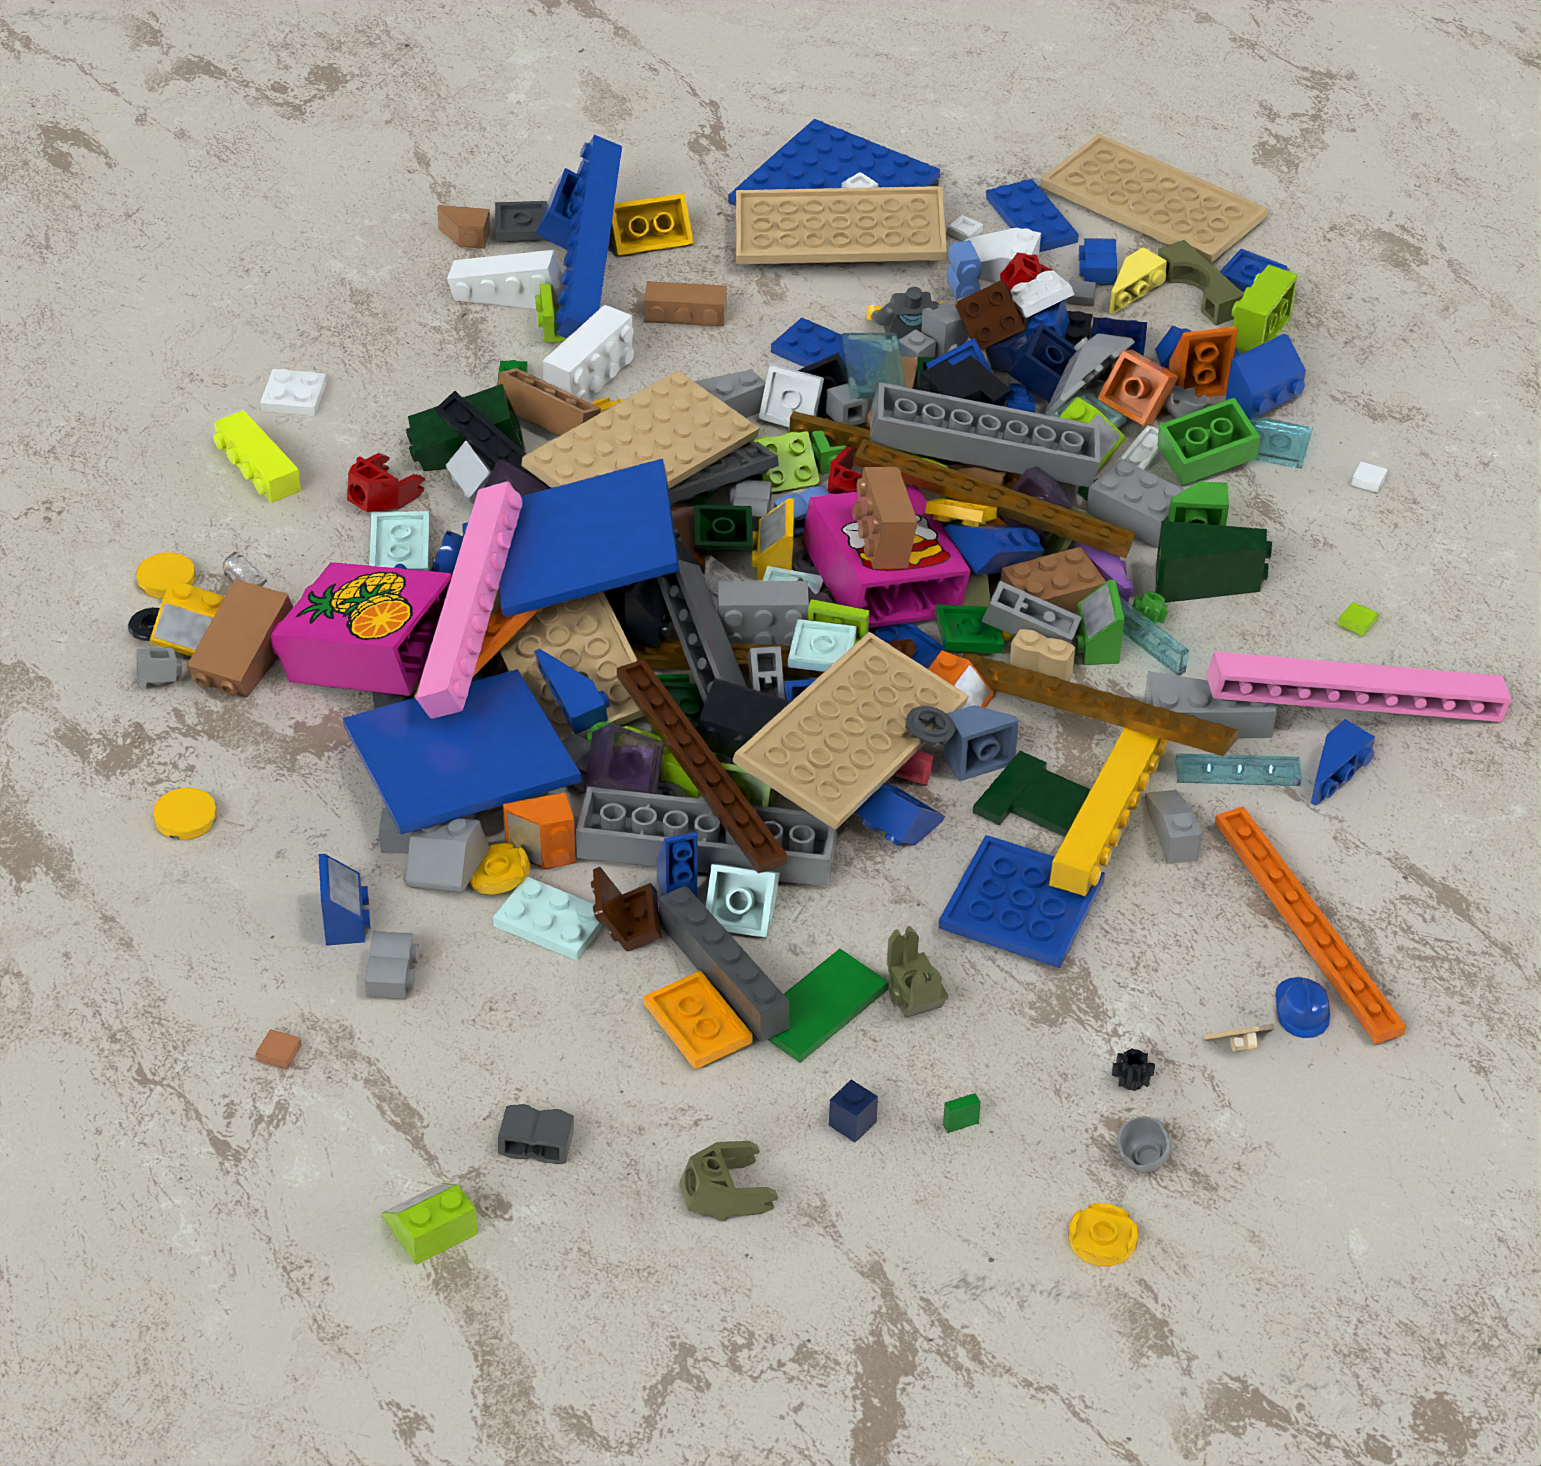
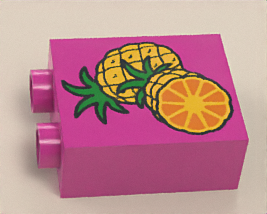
[271,562,452,696]

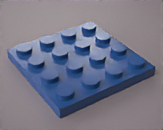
[939,835,1105,968]

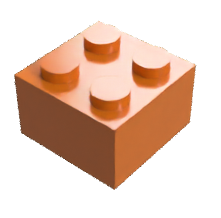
[1097,350,1179,426]

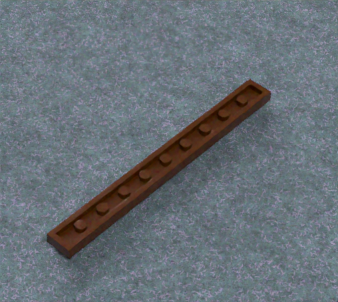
[617,659,787,874]

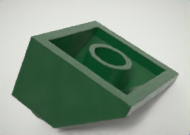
[694,505,753,551]

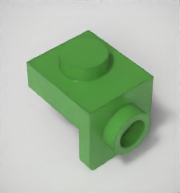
[811,430,846,474]

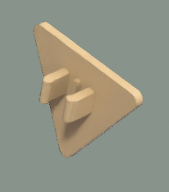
[1203,1024,1274,1052]

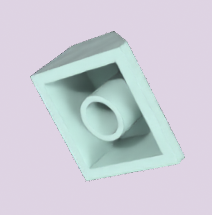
[706,864,780,938]

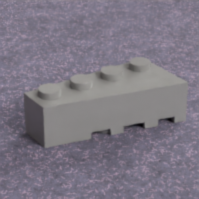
[921,297,971,357]
[694,369,766,418]
[1145,671,1277,738]

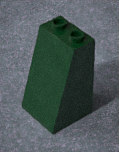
[406,384,526,471]
[1155,521,1272,603]

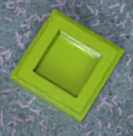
[1338,602,1379,637]

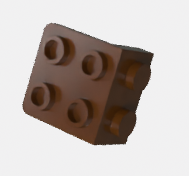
[955,280,1026,350]
[591,867,661,952]

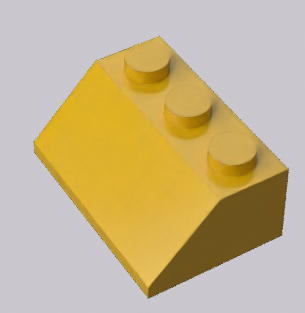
[610,193,694,256]

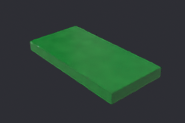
[767,948,889,1063]

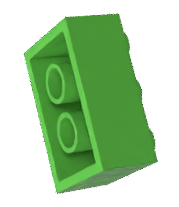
[1157,397,1260,486]

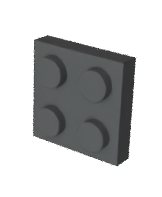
[495,201,547,242]

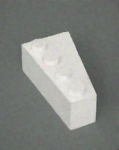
[447,250,563,309]

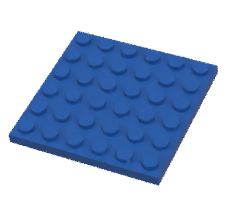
[728,119,940,206]

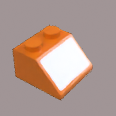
[928,650,994,709]
[503,793,576,869]

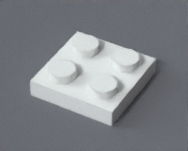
[1011,270,1074,318]
[758,364,824,427]
[260,369,327,416]

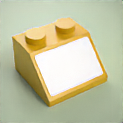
[752,498,794,580]
[149,579,225,657]

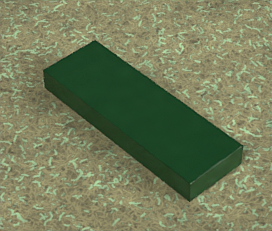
[973,751,1047,825]

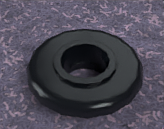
[128,607,160,641]

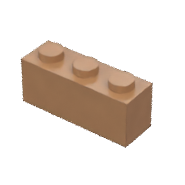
[644,281,727,327]

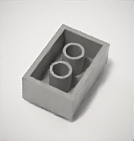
[1086,459,1185,548]
[718,581,809,646]

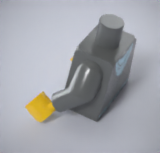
[866,287,947,341]

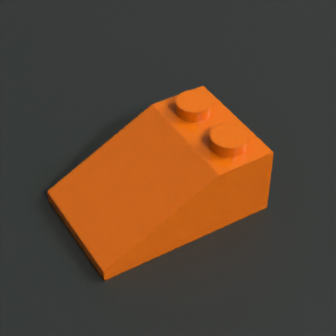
[1168,326,1238,397]

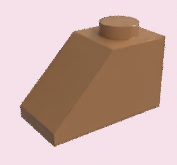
[437,205,490,249]

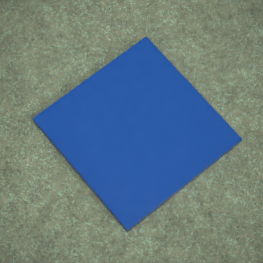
[499,458,680,617]
[343,669,581,835]

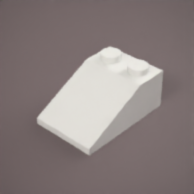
[963,228,1041,282]

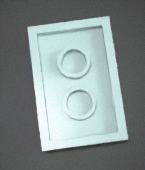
[369,511,430,571]
[493,877,605,961]

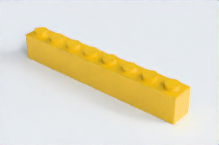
[1049,728,1169,897]

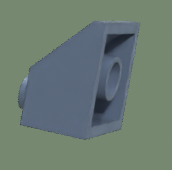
[943,705,1019,781]

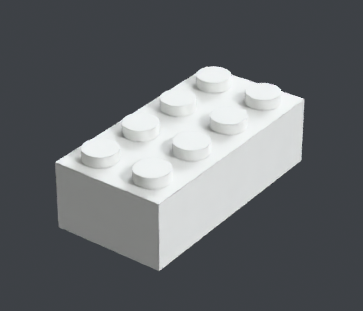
[542,305,634,401]

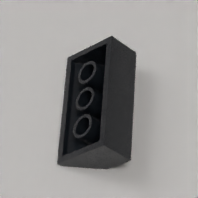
[625,537,700,649]
[697,678,792,758]

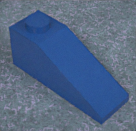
[534,648,610,735]

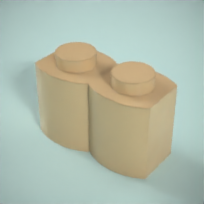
[1010,629,1075,681]

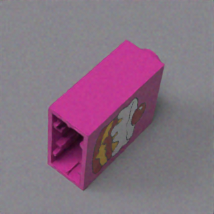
[802,485,971,628]

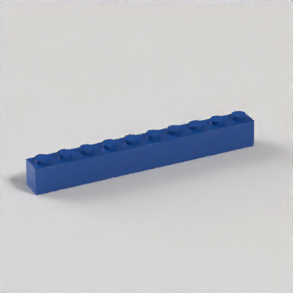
[555,134,622,338]

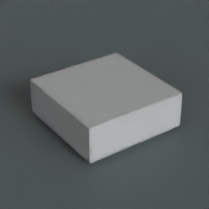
[1067,280,1096,306]

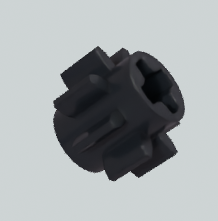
[1112,1048,1155,1091]

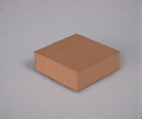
[256,1029,302,1069]

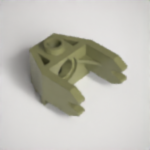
[887,926,949,1018]
[679,1141,778,1222]

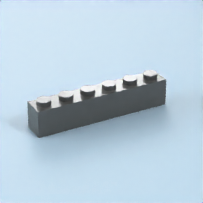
[656,560,747,705]
[658,885,790,1042]

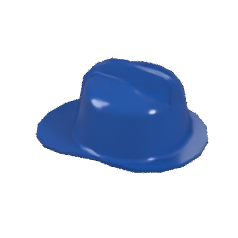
[1275,977,1330,1038]

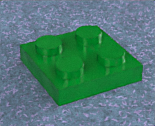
[934,604,1005,654]

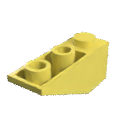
[1109,247,1167,314]

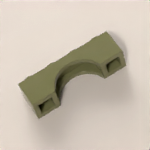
[1158,240,1243,326]

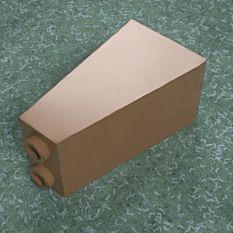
[187,578,293,697]

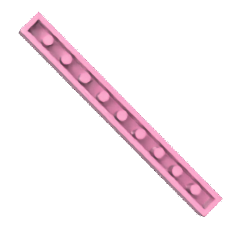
[415,481,523,719]
[1206,651,1511,722]

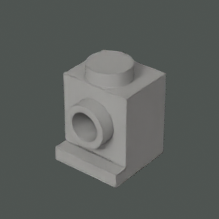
[136,648,182,689]

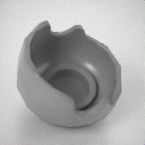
[1164,385,1208,418]
[1117,1116,1172,1173]

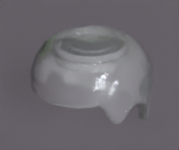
[223,552,268,586]

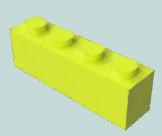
[213,410,301,503]

